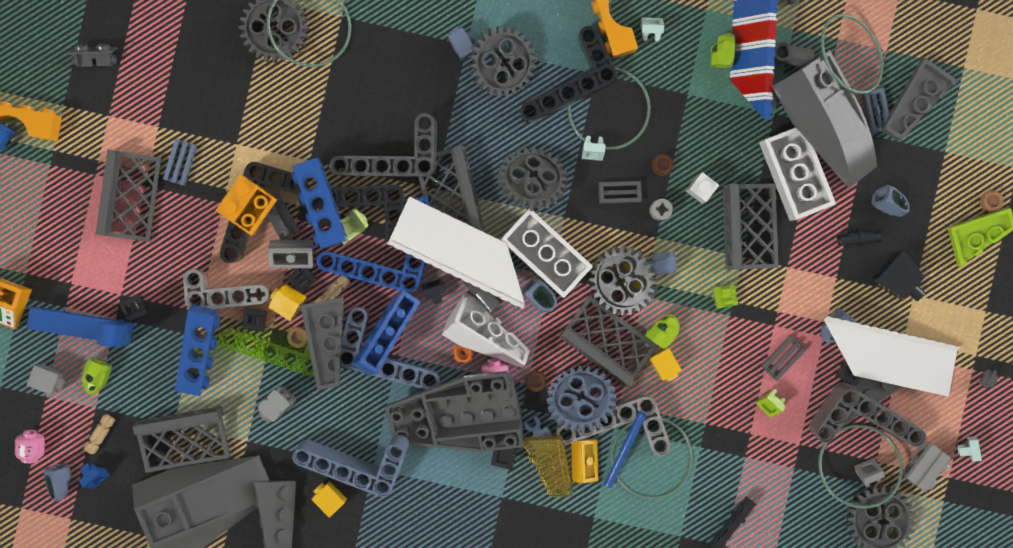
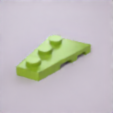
[947,207,1013,268]

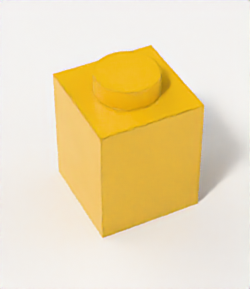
[269,284,307,321]
[649,347,682,382]
[311,481,347,518]

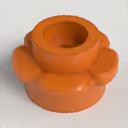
[453,345,474,363]

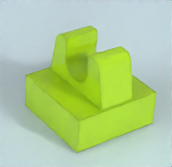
[712,284,738,309]
[756,389,786,418]

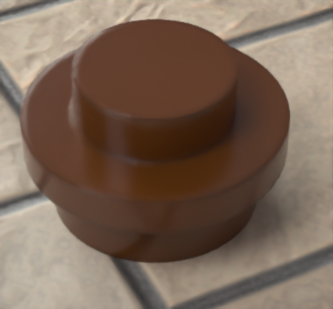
[652,154,673,176]
[525,370,546,392]

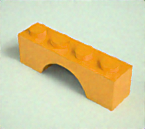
[591,0,638,59]
[0,101,62,142]

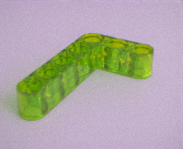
[219,328,314,376]

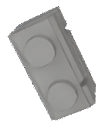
[268,240,314,268]
[258,386,296,422]
[902,441,951,492]

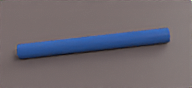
[604,411,646,488]

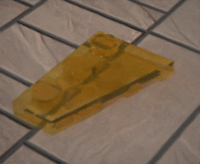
[523,435,573,497]

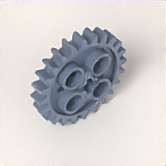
[547,366,617,434]

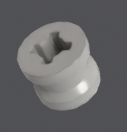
[649,199,673,221]

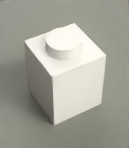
[686,172,719,203]

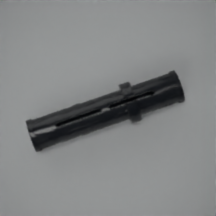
[707,496,757,548]

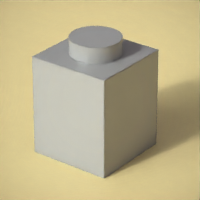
[26,364,66,395]

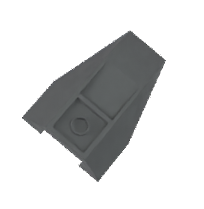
[772,48,877,188]
[385,371,524,452]
[132,455,270,548]

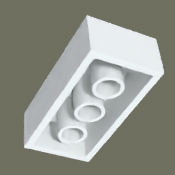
[759,128,836,221]
[501,209,593,298]

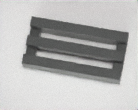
[598,181,642,204]
[761,335,806,381]

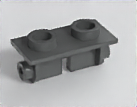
[68,44,117,67]
[267,193,299,240]

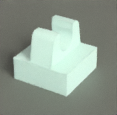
[640,17,664,41]
[582,136,605,161]
[957,436,982,462]

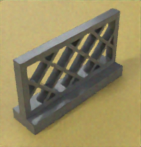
[419,145,485,230]
[95,149,162,242]
[722,184,779,270]
[558,295,657,387]
[133,406,231,473]

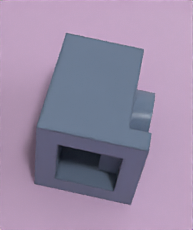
[448,26,478,62]

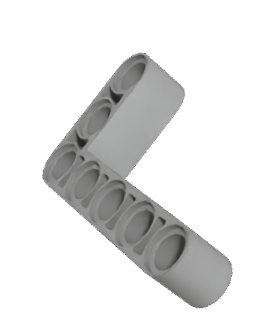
[556,394,671,456]

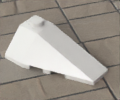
[442,292,530,368]

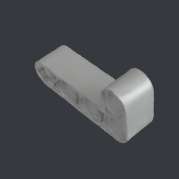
[183,269,272,308]

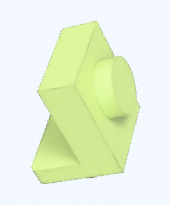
[342,209,369,245]

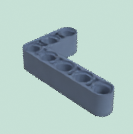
[341,307,440,390]
[292,435,409,497]

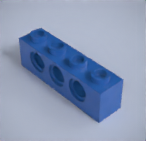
[291,158,349,249]
[352,290,420,376]
[174,305,221,396]

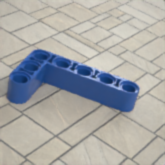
[317,252,426,293]
[26,307,134,347]

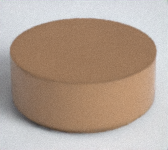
[980,191,1004,212]
[287,326,308,348]

